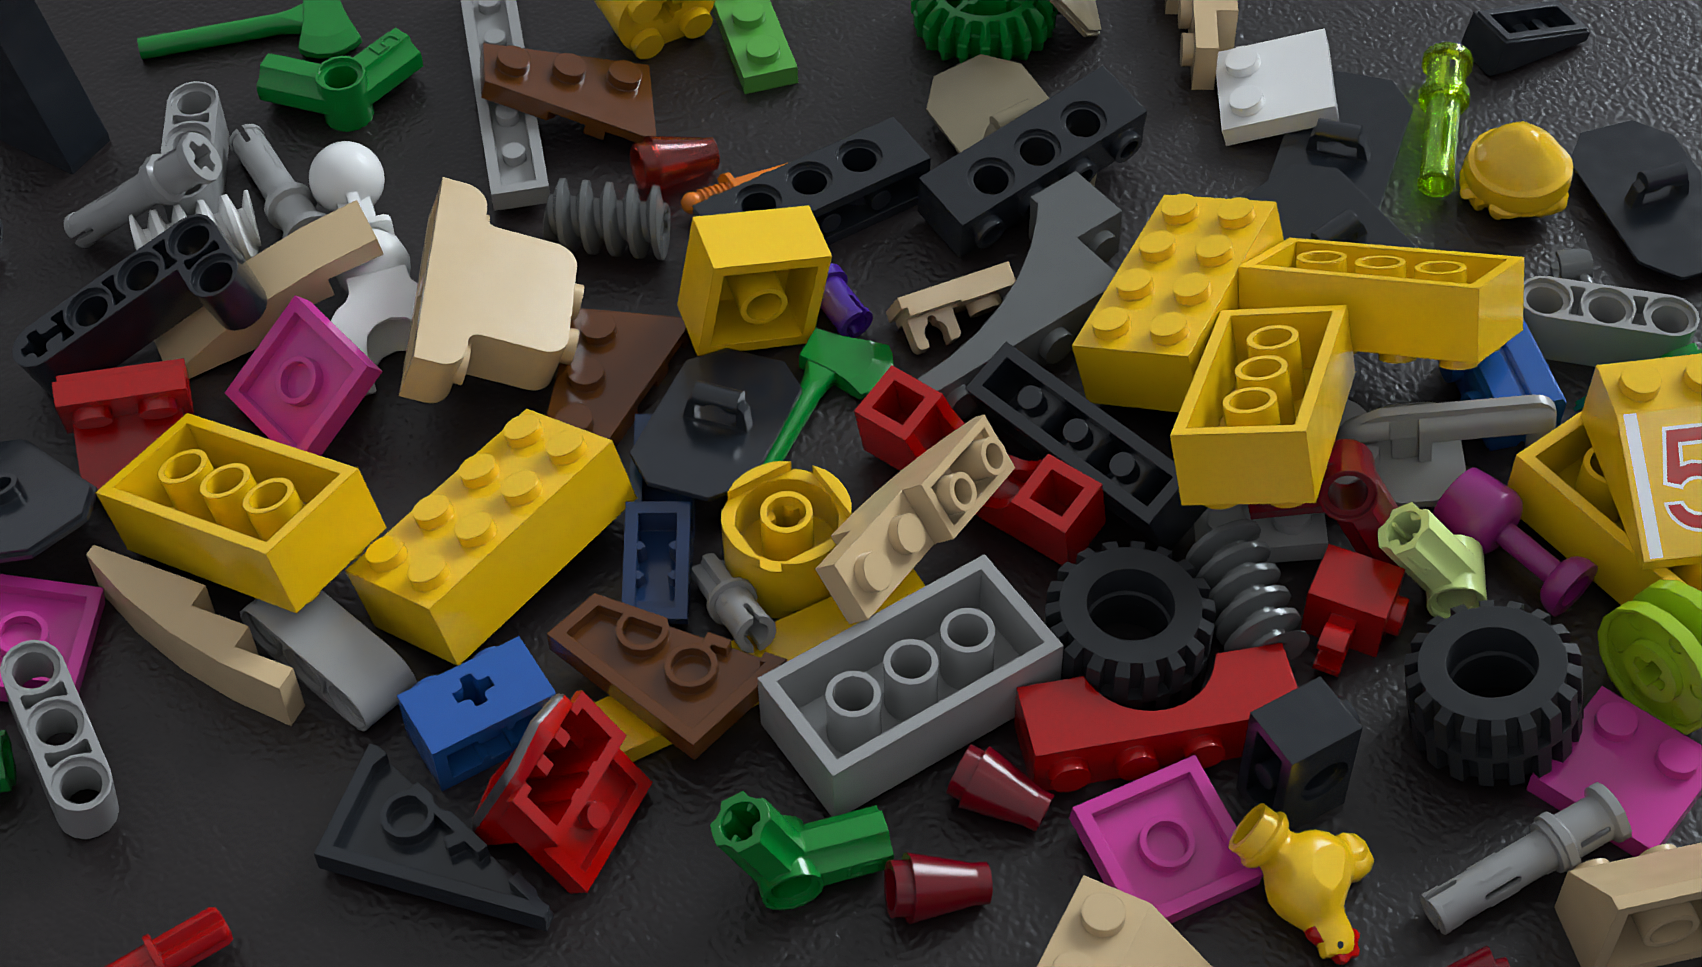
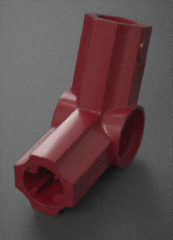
[1248,439,1399,567]

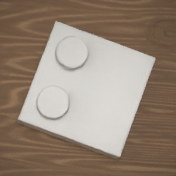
[1216,28,1339,146]

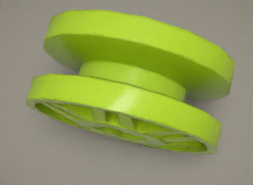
[1597,579,1702,735]

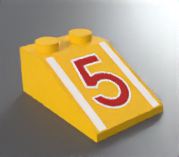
[1581,353,1702,570]

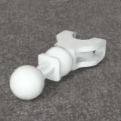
[309,141,418,396]

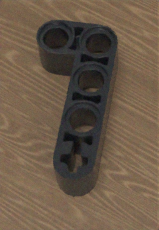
[12,214,268,397]

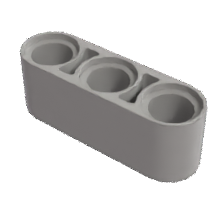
[161,81,230,224]
[1523,276,1700,367]
[240,590,417,731]
[0,640,119,839]

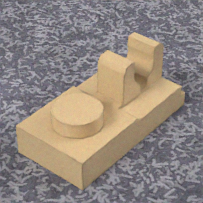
[886,261,1016,355]

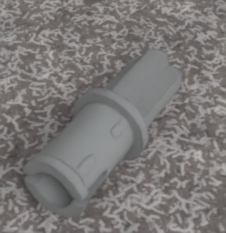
[691,553,777,653]

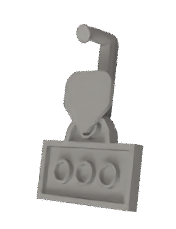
[1194,395,1557,563]

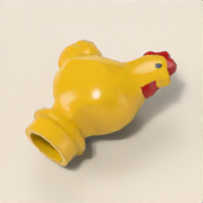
[1229,803,1374,965]

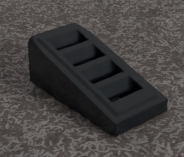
[1461,0,1591,76]

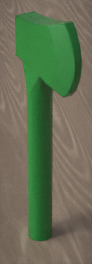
[137,0,362,60]
[763,328,894,464]

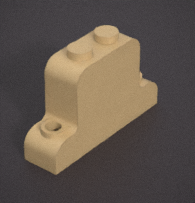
[399,177,584,403]

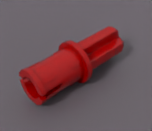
[104,907,233,967]

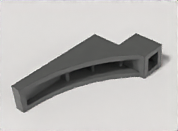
[917,171,1122,420]

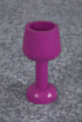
[1433,467,1598,617]

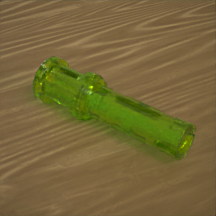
[1417,42,1474,198]

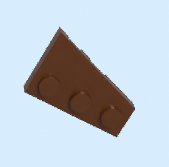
[480,43,657,157]
[546,308,691,448]
[547,593,787,760]

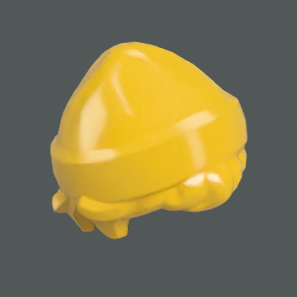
[1459,121,1573,220]

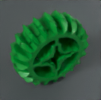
[911,0,1058,63]

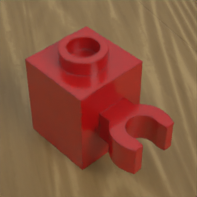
[1300,544,1410,677]

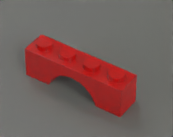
[854,365,1106,566]
[1014,643,1298,792]

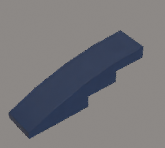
[622,414,696,625]

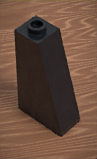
[0,0,110,175]

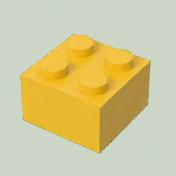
[677,205,832,356]

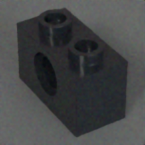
[1236,676,1363,831]

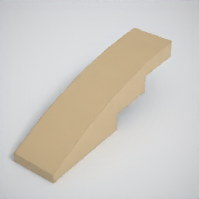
[154,200,383,379]
[86,545,305,726]

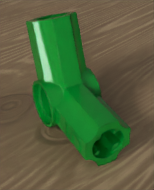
[256,27,423,132]
[710,791,894,910]

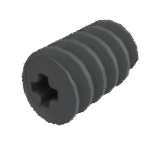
[543,178,671,260]
[1186,519,1310,661]

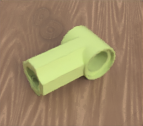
[1378,502,1487,619]

